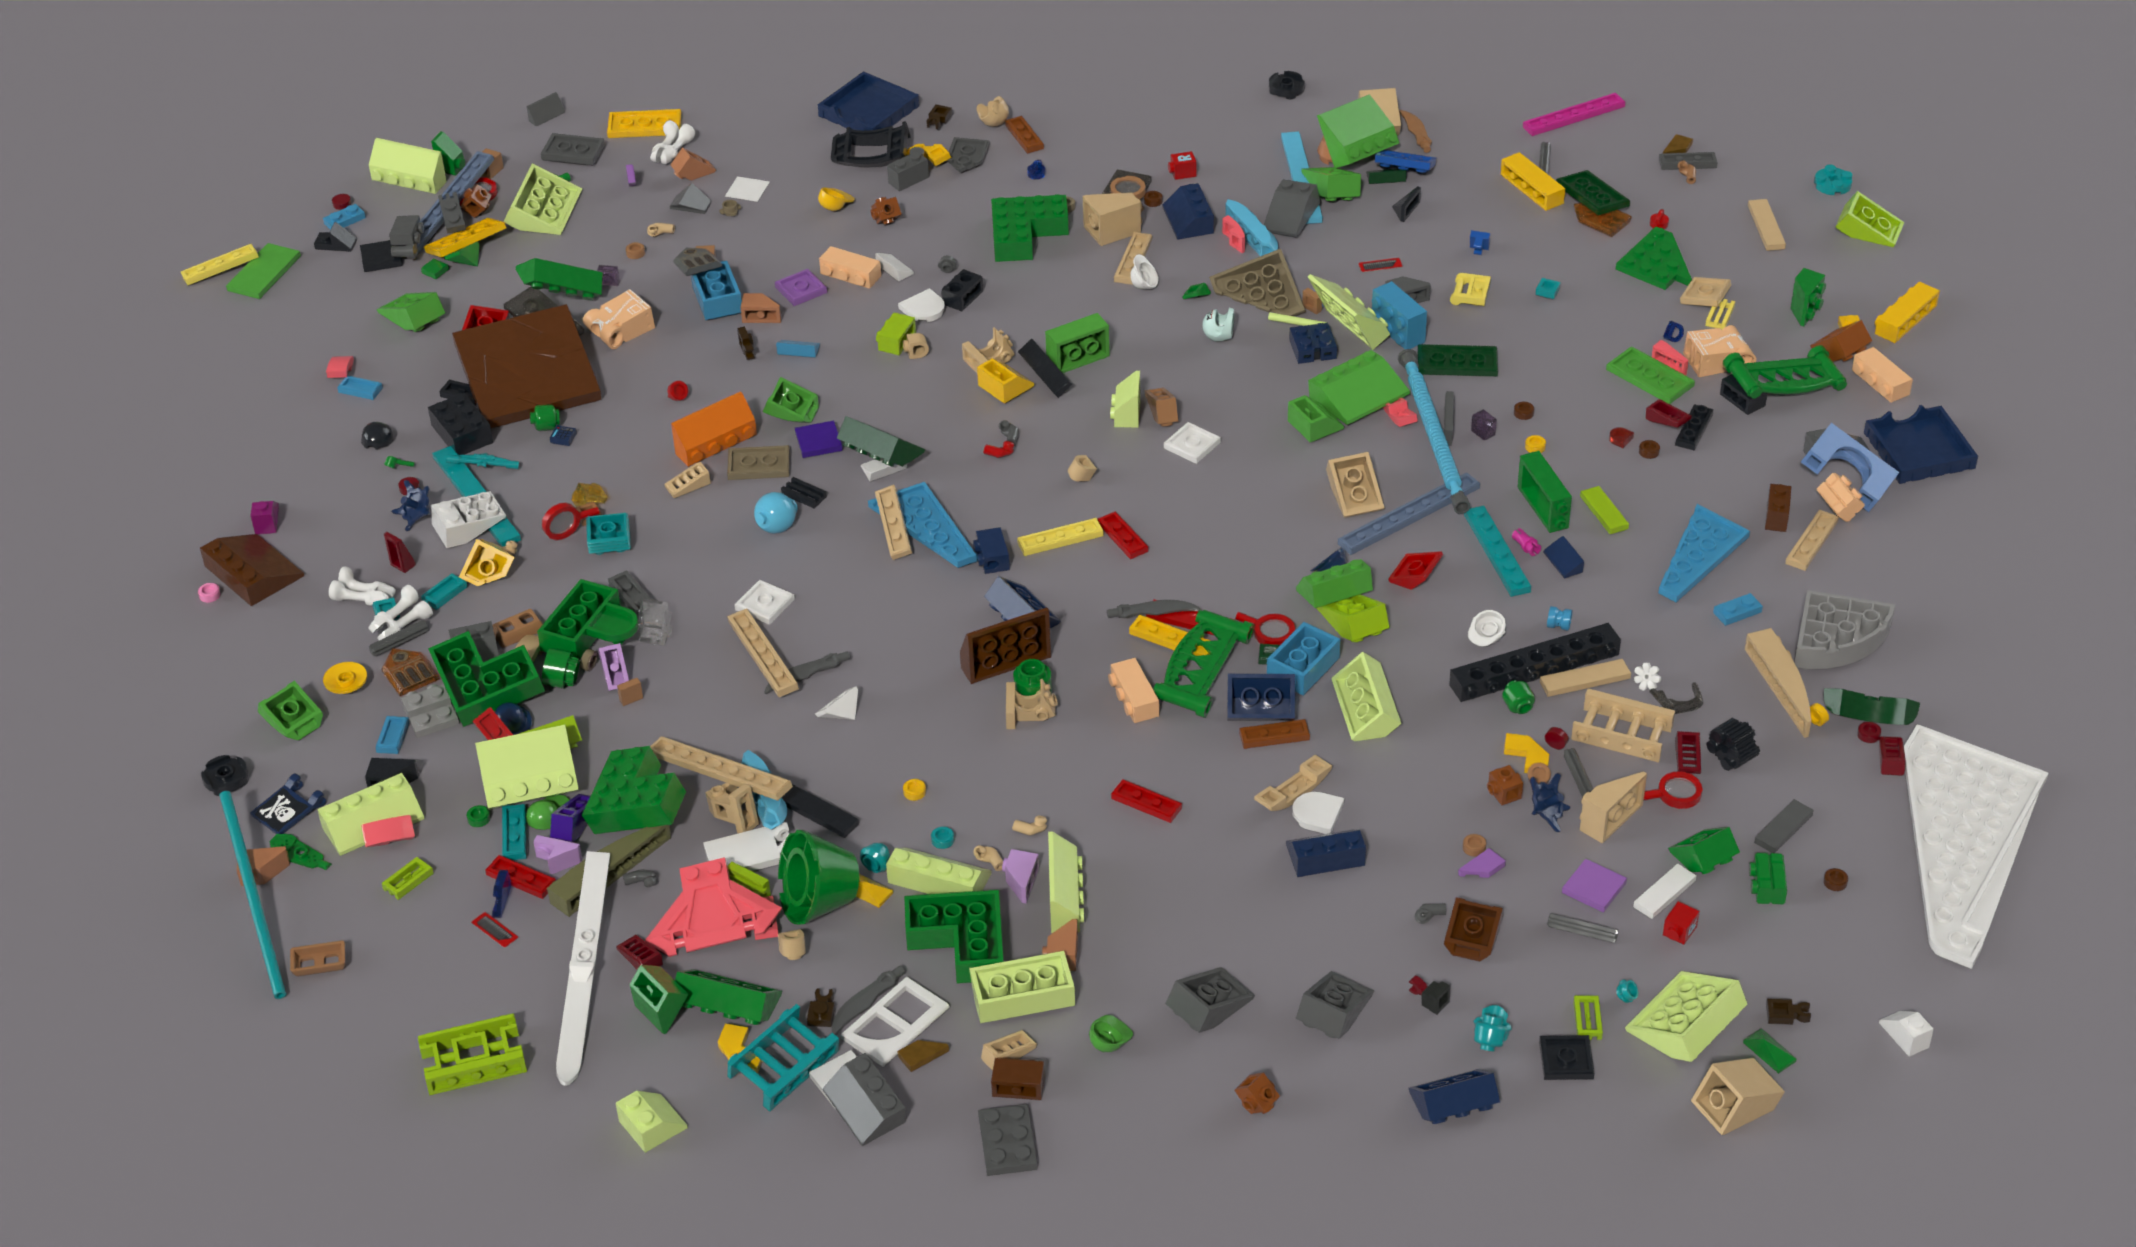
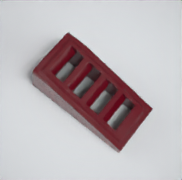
[1646,399,1691,428]
[384,532,416,573]
[1675,731,1701,774]
[1879,736,1906,776]
[616,935,663,970]

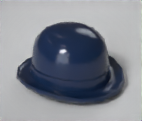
[495,703,532,735]

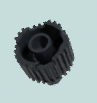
[1706,717,1760,771]

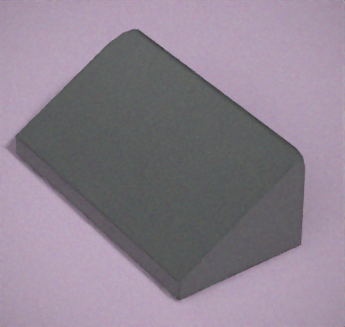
[526,92,565,126]

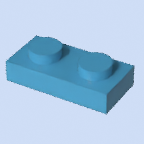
[323,204,366,230]
[1713,593,1763,626]

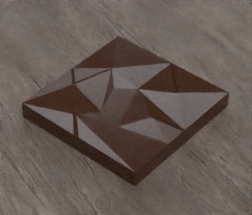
[452,304,601,428]

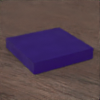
[794,420,842,458]

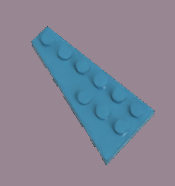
[868,482,977,568]
[1658,504,1750,602]

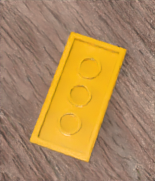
[607,109,681,138]
[424,218,506,257]

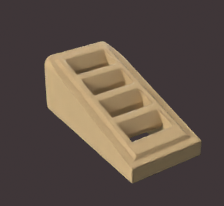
[664,462,711,498]
[981,1030,1037,1071]

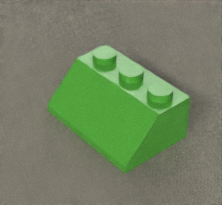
[1296,559,1373,608]

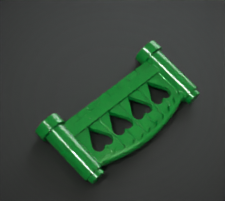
[1723,345,1847,398]
[1153,610,1254,718]

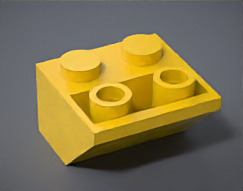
[977,358,1034,404]

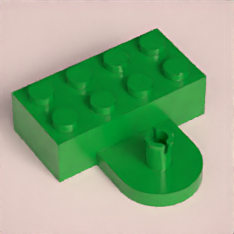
[537,579,638,660]

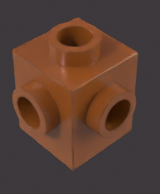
[460,184,492,218]
[870,197,902,225]
[1487,765,1523,806]
[1234,1072,1280,1114]

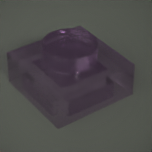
[597,265,620,286]

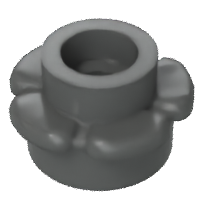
[938,255,956,273]

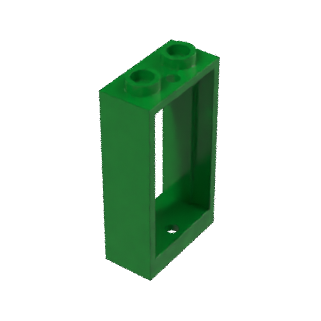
[1517,451,1572,533]

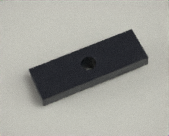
[1675,404,1714,451]

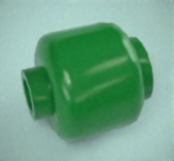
[530,405,560,431]
[1502,681,1535,714]

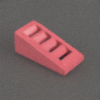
[1652,340,1689,375]

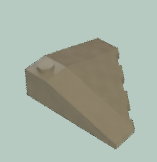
[1209,248,1306,316]

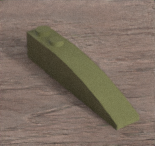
[547,825,671,917]

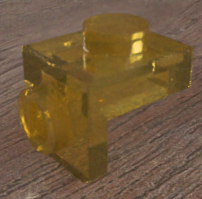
[571,483,608,507]

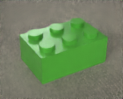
[1045,313,1110,373]

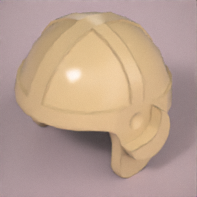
[976,96,1009,127]

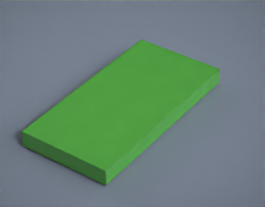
[226,243,301,299]
[1606,346,1695,404]

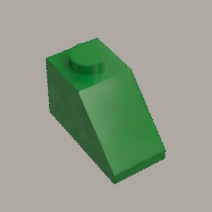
[431,131,465,176]

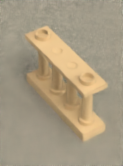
[1571,688,1675,762]

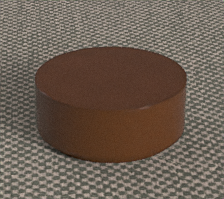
[1144,191,1163,207]
[1514,401,1534,420]
[1639,440,1660,459]
[1823,868,1849,891]

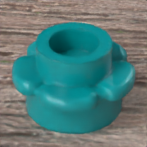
[1616,980,1638,1003]

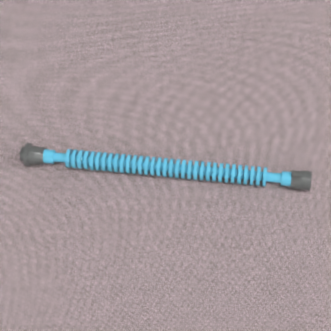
[1398,349,1470,514]

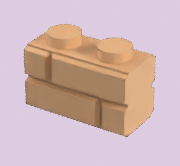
[1817,473,1865,522]

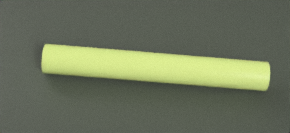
[1268,312,1327,326]

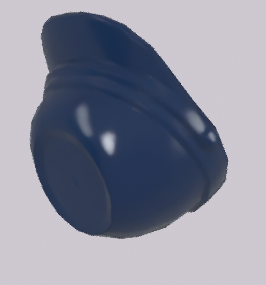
[1310,547,1347,572]

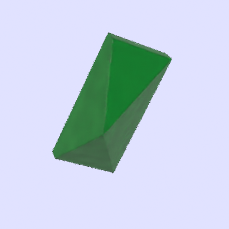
[444,241,479,267]
[1743,1028,1797,1074]

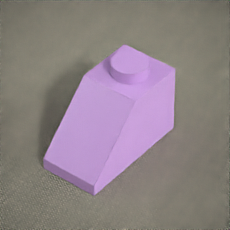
[597,643,629,691]
[1002,849,1039,903]

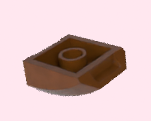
[1444,897,1503,962]

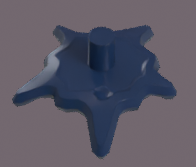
[391,480,430,531]
[1530,773,1570,832]

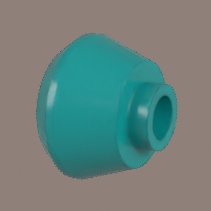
[860,843,890,873]

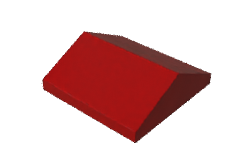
[1388,551,1443,590]

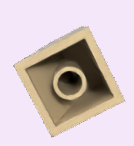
[1358,88,1401,135]
[1083,193,1142,246]
[1691,1058,1785,1135]

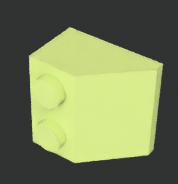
[1110,371,1140,428]
[616,1091,688,1153]

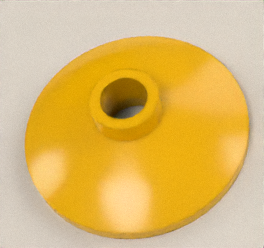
[323,662,367,694]

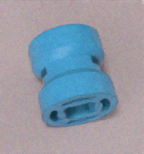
[1547,606,1572,631]

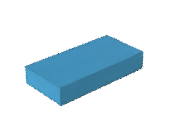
[337,376,383,400]
[375,716,409,754]

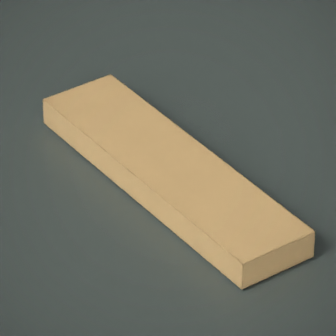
[1748,199,1786,251]
[1114,232,1152,285]
[875,485,912,560]
[1785,510,1839,571]
[1540,659,1631,697]

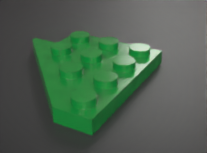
[1615,227,1692,290]

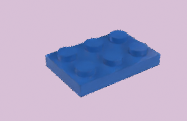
[1375,150,1437,172]

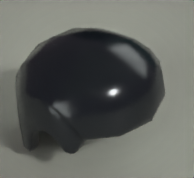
[361,422,393,450]

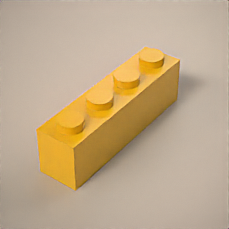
[1500,152,1565,211]
[1875,281,1940,343]

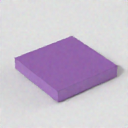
[775,269,827,306]
[1562,859,1627,913]

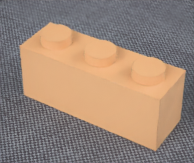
[819,246,881,289]
[1852,347,1913,403]
[1108,658,1159,723]

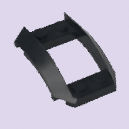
[831,121,911,168]

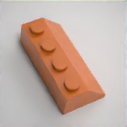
[671,391,757,466]

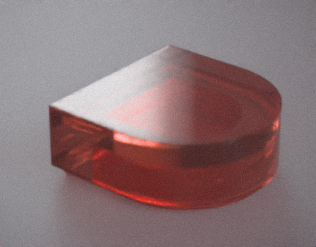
[1609,427,1634,448]

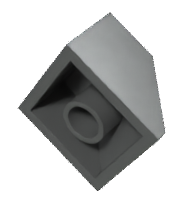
[449,621,499,662]

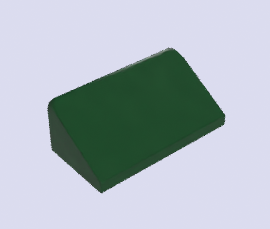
[1366,169,1406,184]

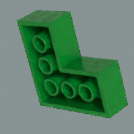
[991,194,1069,262]
[428,631,545,727]
[582,746,686,834]
[904,890,1004,984]

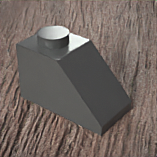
[1385,276,1431,303]

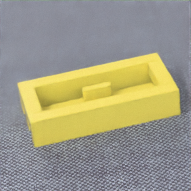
[1705,299,1735,329]

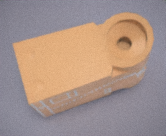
[583,289,655,349]
[1683,325,1756,377]

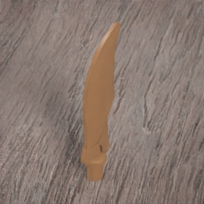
[1399,110,1432,153]

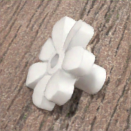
[1634,662,1661,691]

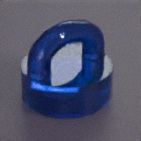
[1027,159,1046,180]
[1663,320,1684,342]

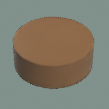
[626,242,645,259]
[1528,763,1551,784]
[1463,834,1486,857]

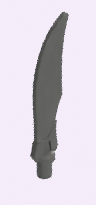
[1107,600,1200,618]
[764,651,850,694]
[832,966,905,1036]

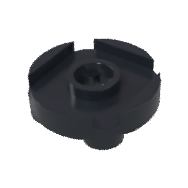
[1269,71,1305,100]
[201,755,248,796]

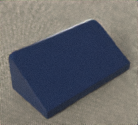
[1543,536,1584,578]

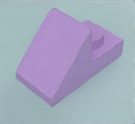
[533,835,583,874]

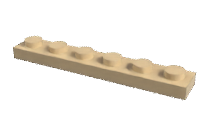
[727,608,799,697]

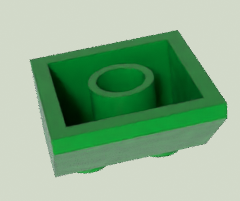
[1668,827,1740,874]

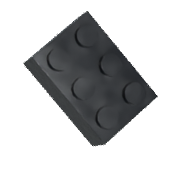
[428,393,493,455]

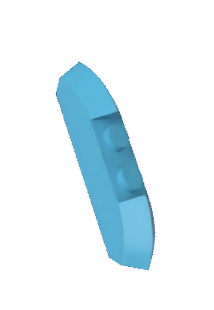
[1226,199,1278,256]
[741,750,787,829]

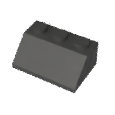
[823,1052,906,1146]

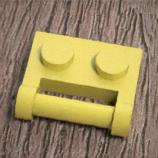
[1450,273,1491,306]

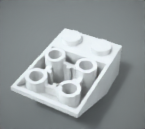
[431,491,506,548]

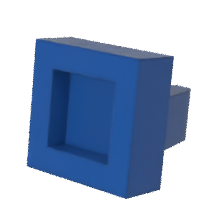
[1470,230,1490,255]

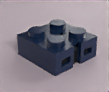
[1289,322,1337,364]

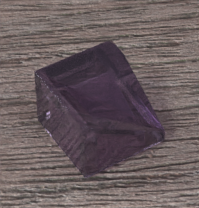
[1471,409,1497,440]

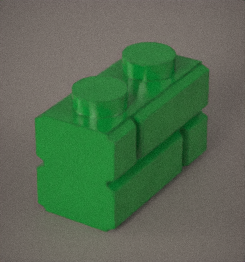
[1749,853,1787,905]

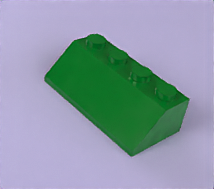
[515,258,603,300]
[675,969,782,1025]

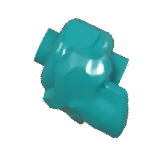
[1473,1005,1512,1051]

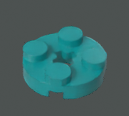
[1814,164,1853,195]

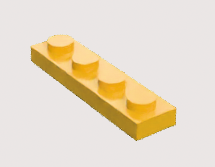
[1129,615,1211,656]

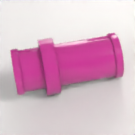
[1512,528,1541,556]

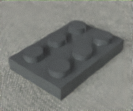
[541,133,605,165]
[978,1104,1037,1176]

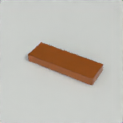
[1005,116,1044,154]
[1239,719,1310,749]

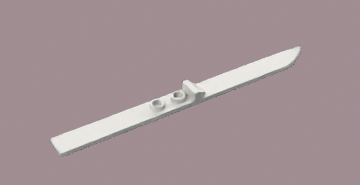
[556,851,610,1086]

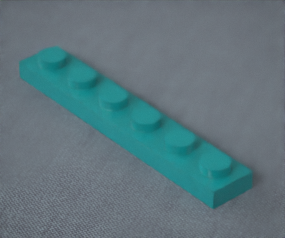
[1464,505,1531,597]

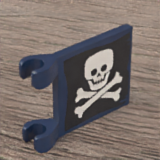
[250,773,327,834]

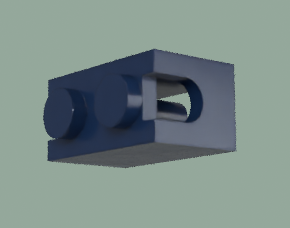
[973,527,1010,574]

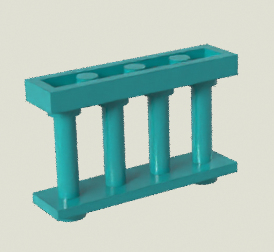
[727,1004,839,1111]

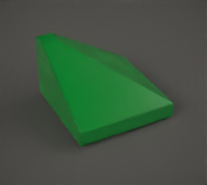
[1182,283,1211,299]

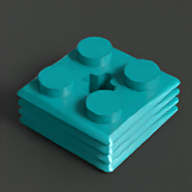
[586,513,631,555]

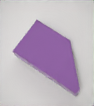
[626,164,636,186]
[1458,848,1506,878]

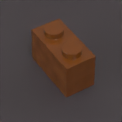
[1765,483,1792,532]
[991,1058,1045,1100]

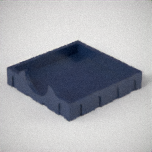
[817,71,919,131]
[1864,405,1978,484]

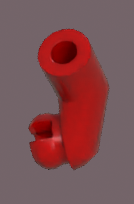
[983,441,1014,458]

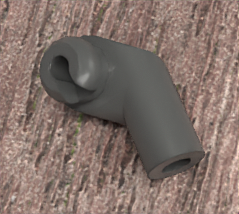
[999,420,1018,446]
[623,870,656,887]
[1415,903,1446,924]

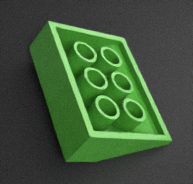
[1317,94,1399,168]
[1308,350,1410,425]

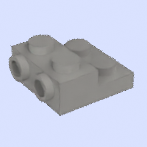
[401,684,459,738]

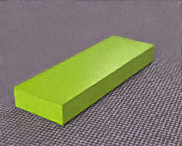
[1580,486,1629,534]

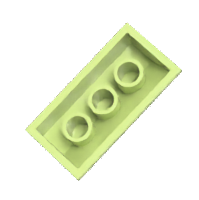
[369,138,447,194]
[1331,652,1402,741]
[317,773,424,856]
[1048,832,1084,933]
[886,848,992,894]
[969,951,1075,1023]

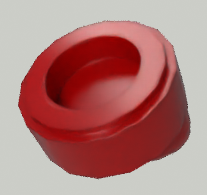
[1650,209,1669,229]
[667,381,688,401]

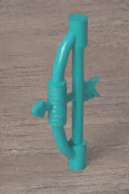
[446,453,519,469]

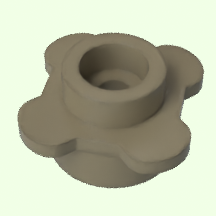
[719,200,741,216]

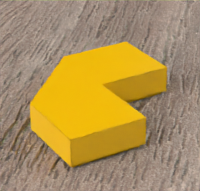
[907,144,951,166]
[1504,733,1549,774]
[718,1023,762,1073]

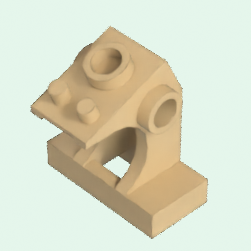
[962,327,1015,373]
[1006,679,1058,729]
[705,783,759,834]

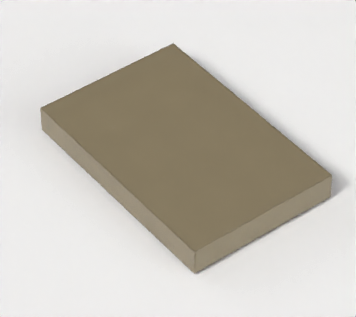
[727,445,790,480]

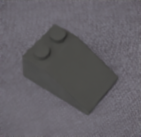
[1264,179,1320,237]
[1165,967,1255,1033]
[1296,971,1374,1039]

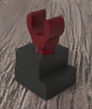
[1409,975,1450,1015]

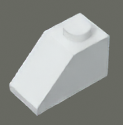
[1879,1011,1934,1057]

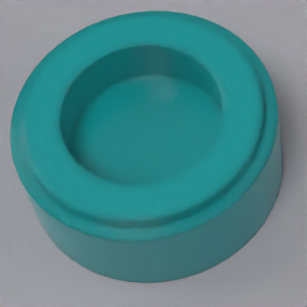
[931,827,954,849]

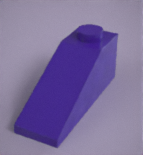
[550,794,590,842]

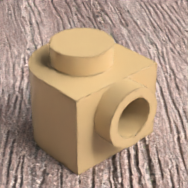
[903,333,929,359]
[1068,455,1097,482]
[778,929,806,960]

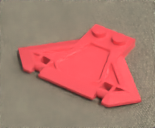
[645,857,782,957]

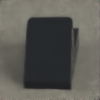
[314,222,357,252]

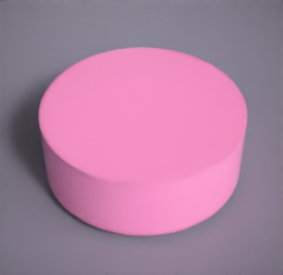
[198,583,221,603]

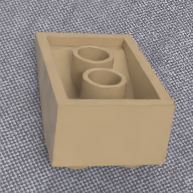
[1326,452,1384,518]
[1579,771,1647,844]

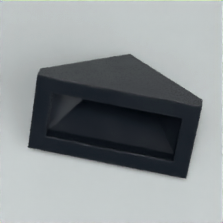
[1392,186,1421,222]

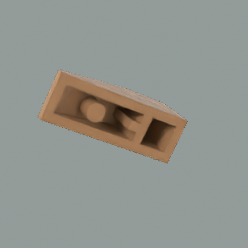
[1144,387,1178,426]

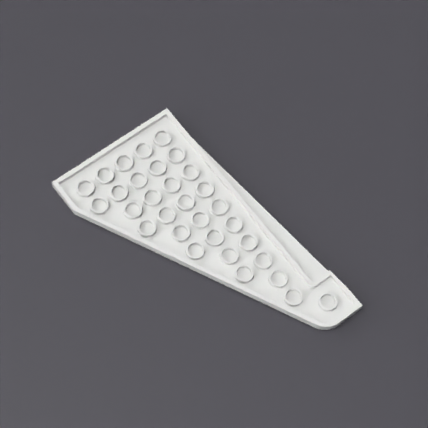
[1904,724,2048,969]

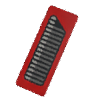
[1358,258,1402,272]
[471,912,518,948]

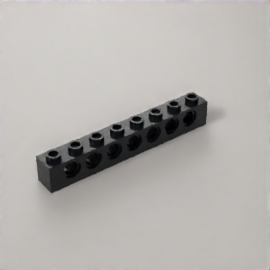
[1449,622,1621,702]

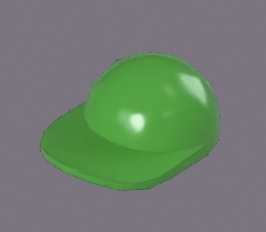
[526,795,569,830]
[1089,1015,1133,1052]

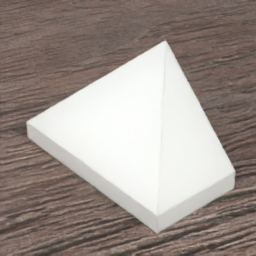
[815,686,858,720]

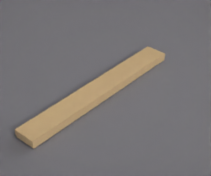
[650,736,793,801]

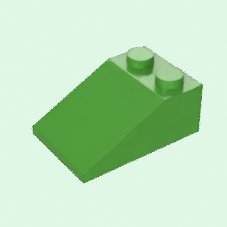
[1301,167,1361,201]
[377,292,445,332]

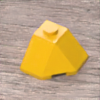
[459,539,515,586]

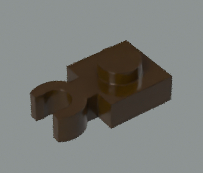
[927,104,952,130]
[737,326,755,360]
[807,988,835,1027]
[1766,999,1811,1025]

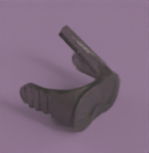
[1649,682,1703,714]

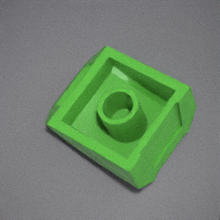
[763,377,819,423]
[258,680,323,740]

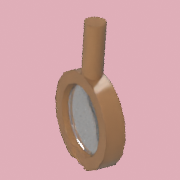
[1110,176,1146,212]

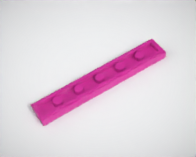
[1523,93,1625,136]

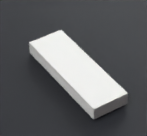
[1633,864,1697,919]

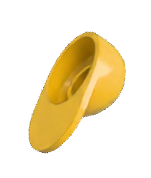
[818,187,855,211]

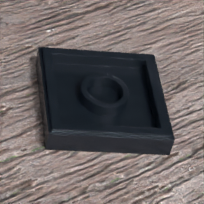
[360,240,402,272]
[1539,1035,1595,1080]

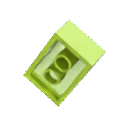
[1835,191,1905,247]
[1316,594,1389,642]

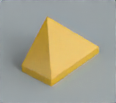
[856,874,893,908]

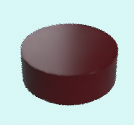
[332,194,351,210]
[398,477,420,495]
[1857,722,1881,743]
[1545,727,1569,750]

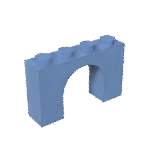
[1801,423,1899,512]

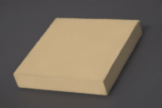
[1680,277,1731,307]

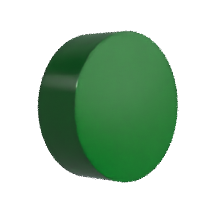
[466,805,490,827]

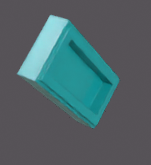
[421,573,468,610]

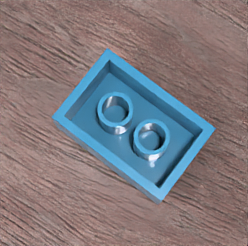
[691,261,742,320]
[1372,281,1427,349]
[1267,622,1340,696]

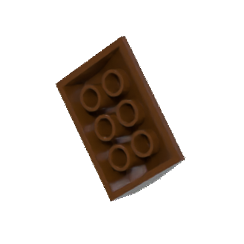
[200,534,304,607]
[960,607,1051,684]

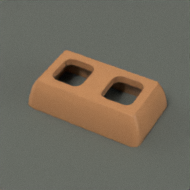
[492,609,543,648]
[290,940,345,976]

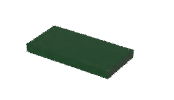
[1556,170,1630,215]
[1417,344,1498,377]

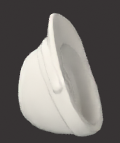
[1130,254,1158,289]
[1468,610,1506,646]

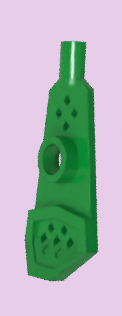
[269,834,332,870]

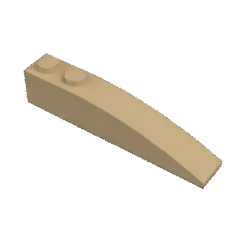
[1745,628,1811,738]

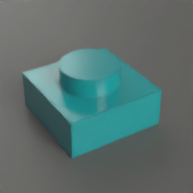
[1535,278,1561,299]
[372,597,400,621]

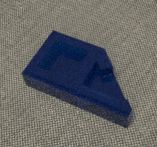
[492,870,511,918]

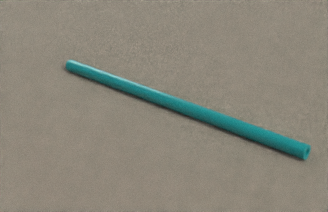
[219,791,286,999]

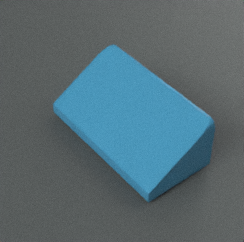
[776,340,820,358]

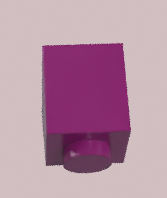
[250,501,279,534]

